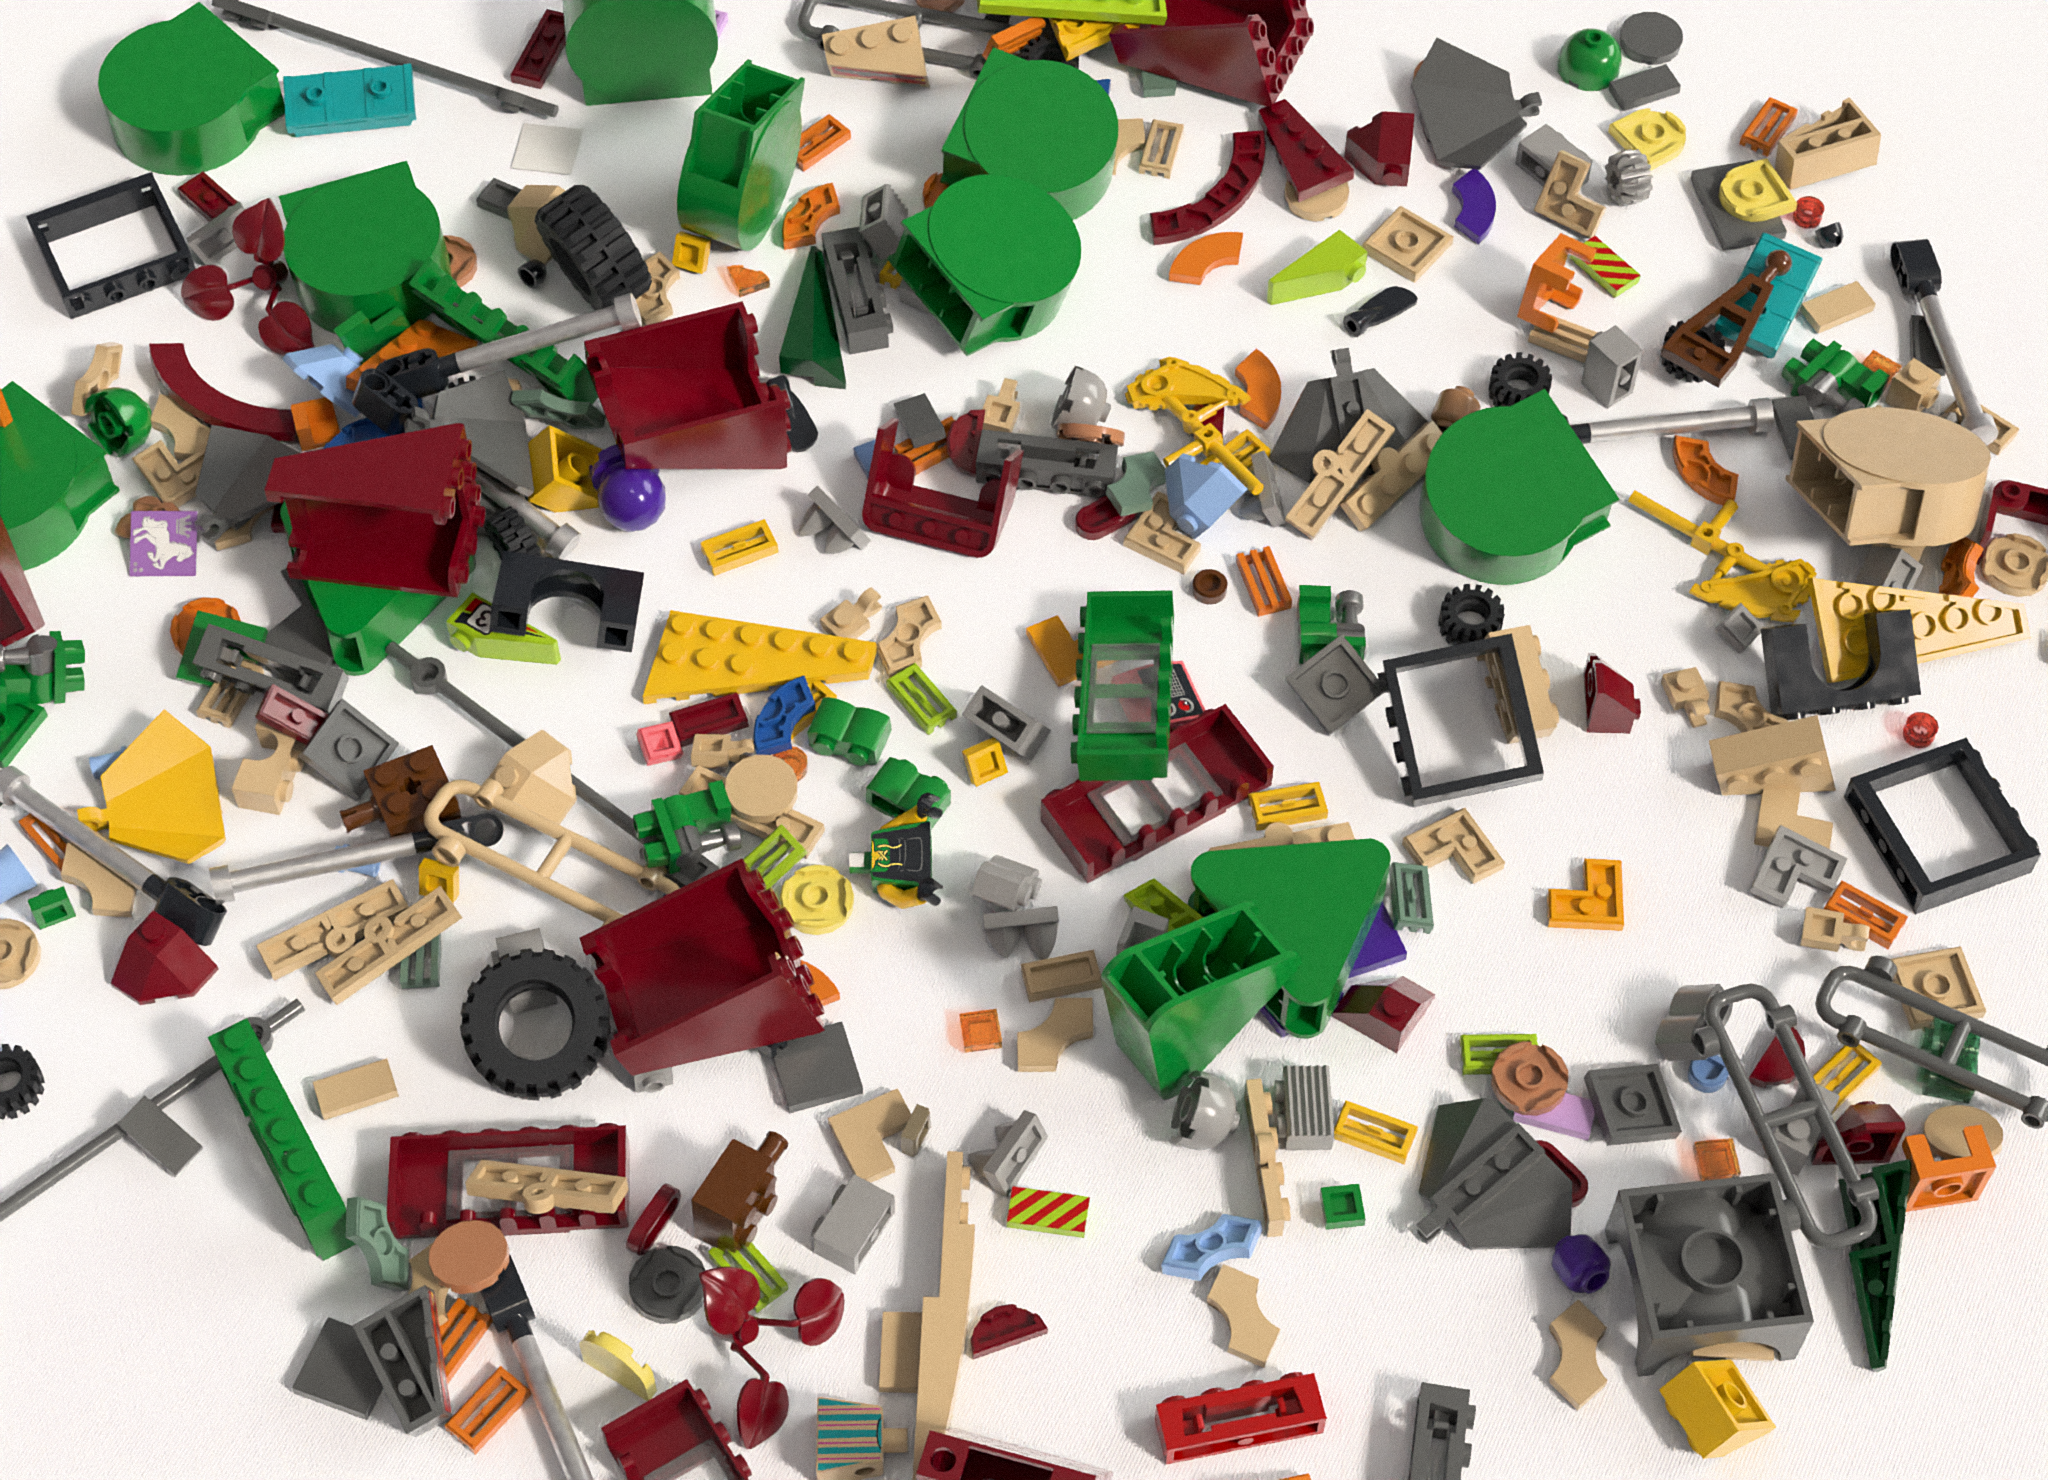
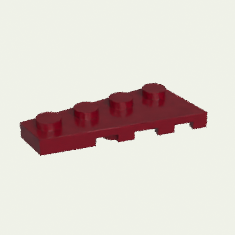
[1258,99,1354,203]

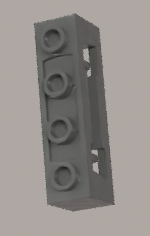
[821,226,893,355]
[976,429,1118,498]
[192,623,349,714]
[1408,1382,1476,1480]

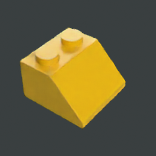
[528,425,603,513]
[1659,1359,1777,1459]

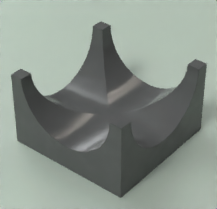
[1605,1173,1814,1377]

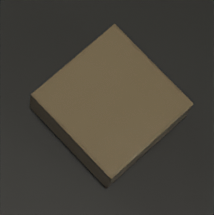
[901,1104,931,1158]

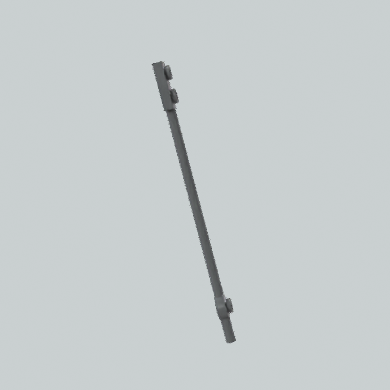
[211,0,559,118]
[385,642,719,888]
[0,998,305,1222]

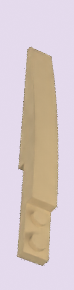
[913,1151,975,1480]

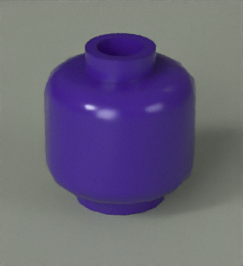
[1551,1234,1611,1294]

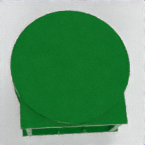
[562,0,718,106]
[98,2,285,176]
[940,47,1119,220]
[677,59,805,251]
[278,160,452,334]
[887,174,1082,357]
[0,380,120,571]
[1419,389,1620,585]

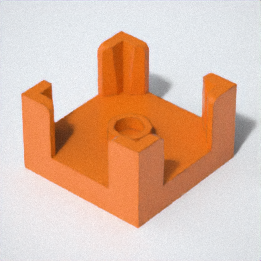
[1517,233,1597,333]
[1902,1124,1996,1212]

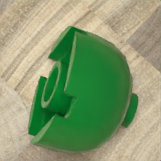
[1557,28,1622,91]
[84,387,152,458]

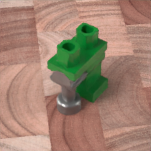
[1781,338,1890,415]
[1297,585,1366,664]
[0,630,85,712]
[633,780,742,874]

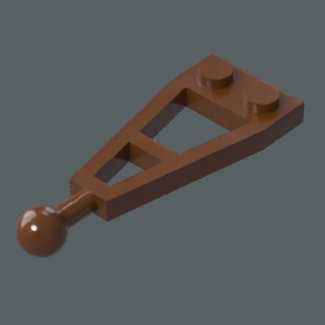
[1661,250,1792,388]

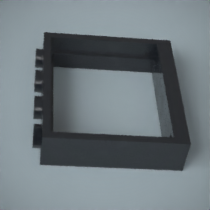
[26,172,196,319]
[1377,633,1544,807]
[1843,737,2041,915]

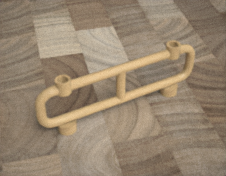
[424,778,680,927]

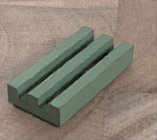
[1389,862,1434,934]
[400,933,441,989]

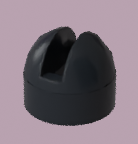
[1815,222,1844,248]
[518,259,547,289]

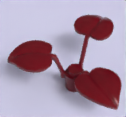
[181,198,315,356]
[699,1267,845,1449]

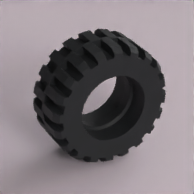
[534,184,652,311]
[460,948,610,1101]

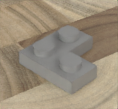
[1749,825,1848,908]

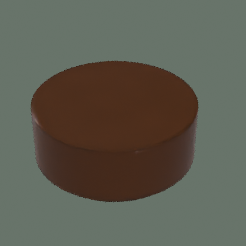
[1192,569,1228,605]

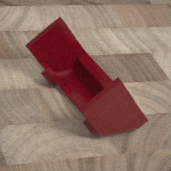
[862,418,1024,558]
[1976,479,2048,565]

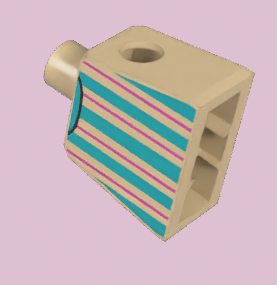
[816,1397,908,1480]

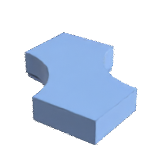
[1161,1214,1262,1281]

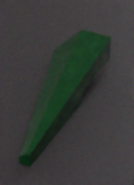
[779,246,847,390]
[1838,1159,1912,1372]

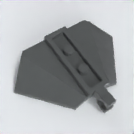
[1411,37,1542,170]
[1268,347,1428,484]
[404,370,534,497]
[194,425,300,545]
[1416,1098,1572,1250]

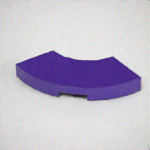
[1452,169,1496,245]

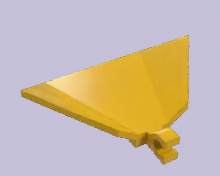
[77,709,226,864]

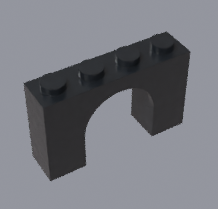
[489,550,645,653]
[1760,609,1921,720]

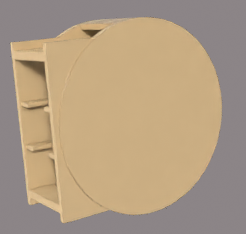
[1785,407,1991,547]

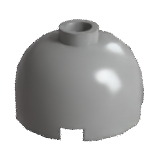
[1051,365,1111,430]
[1171,1070,1240,1151]

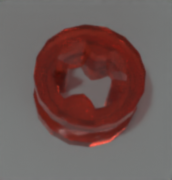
[1793,196,1825,229]
[1902,712,1939,748]

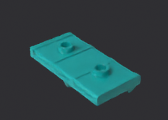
[283,63,417,137]
[1714,232,1823,359]

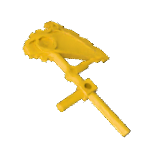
[1125,356,1264,495]
[1628,490,1817,623]

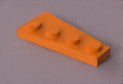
[346,319,478,392]

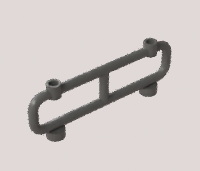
[797,0,1024,80]
[1815,955,2048,1129]
[1693,983,1879,1250]

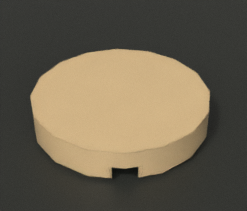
[1284,180,1350,222]
[1980,533,2048,597]
[725,755,798,823]
[0,918,41,990]
[1923,1105,2003,1160]

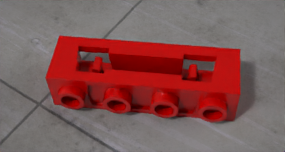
[1154,1372,1327,1465]

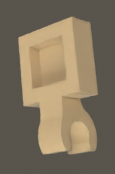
[982,378,1020,433]
[820,587,882,639]
[1661,667,1710,728]
[691,734,755,769]
[1800,907,1870,952]

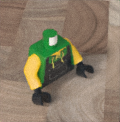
[849,793,943,909]

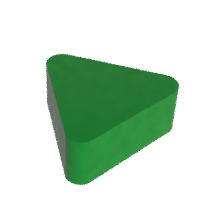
[280,502,476,676]
[1188,838,1391,1039]
[1100,900,1302,1100]

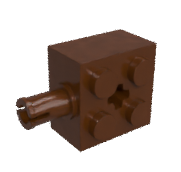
[339,745,464,838]
[691,1131,789,1254]

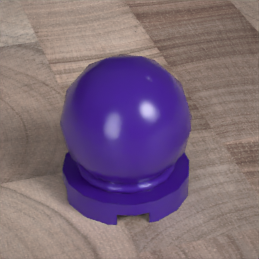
[589,444,666,532]

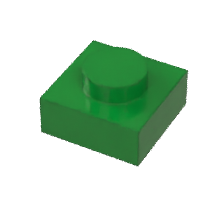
[28,886,76,930]
[1319,1184,1366,1230]

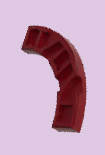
[1149,130,1266,245]
[149,343,295,441]

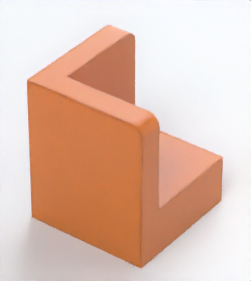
[290,397,340,452]

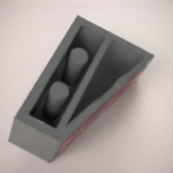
[352,1285,452,1437]

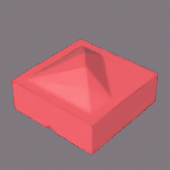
[636,721,683,766]

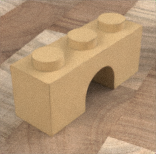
[231,720,306,815]

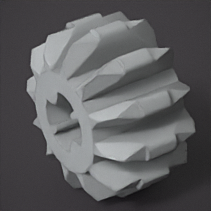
[1605,149,1654,206]

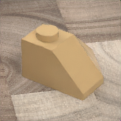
[507,184,566,266]
[488,729,577,825]

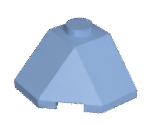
[282,344,363,418]
[1165,453,1247,540]

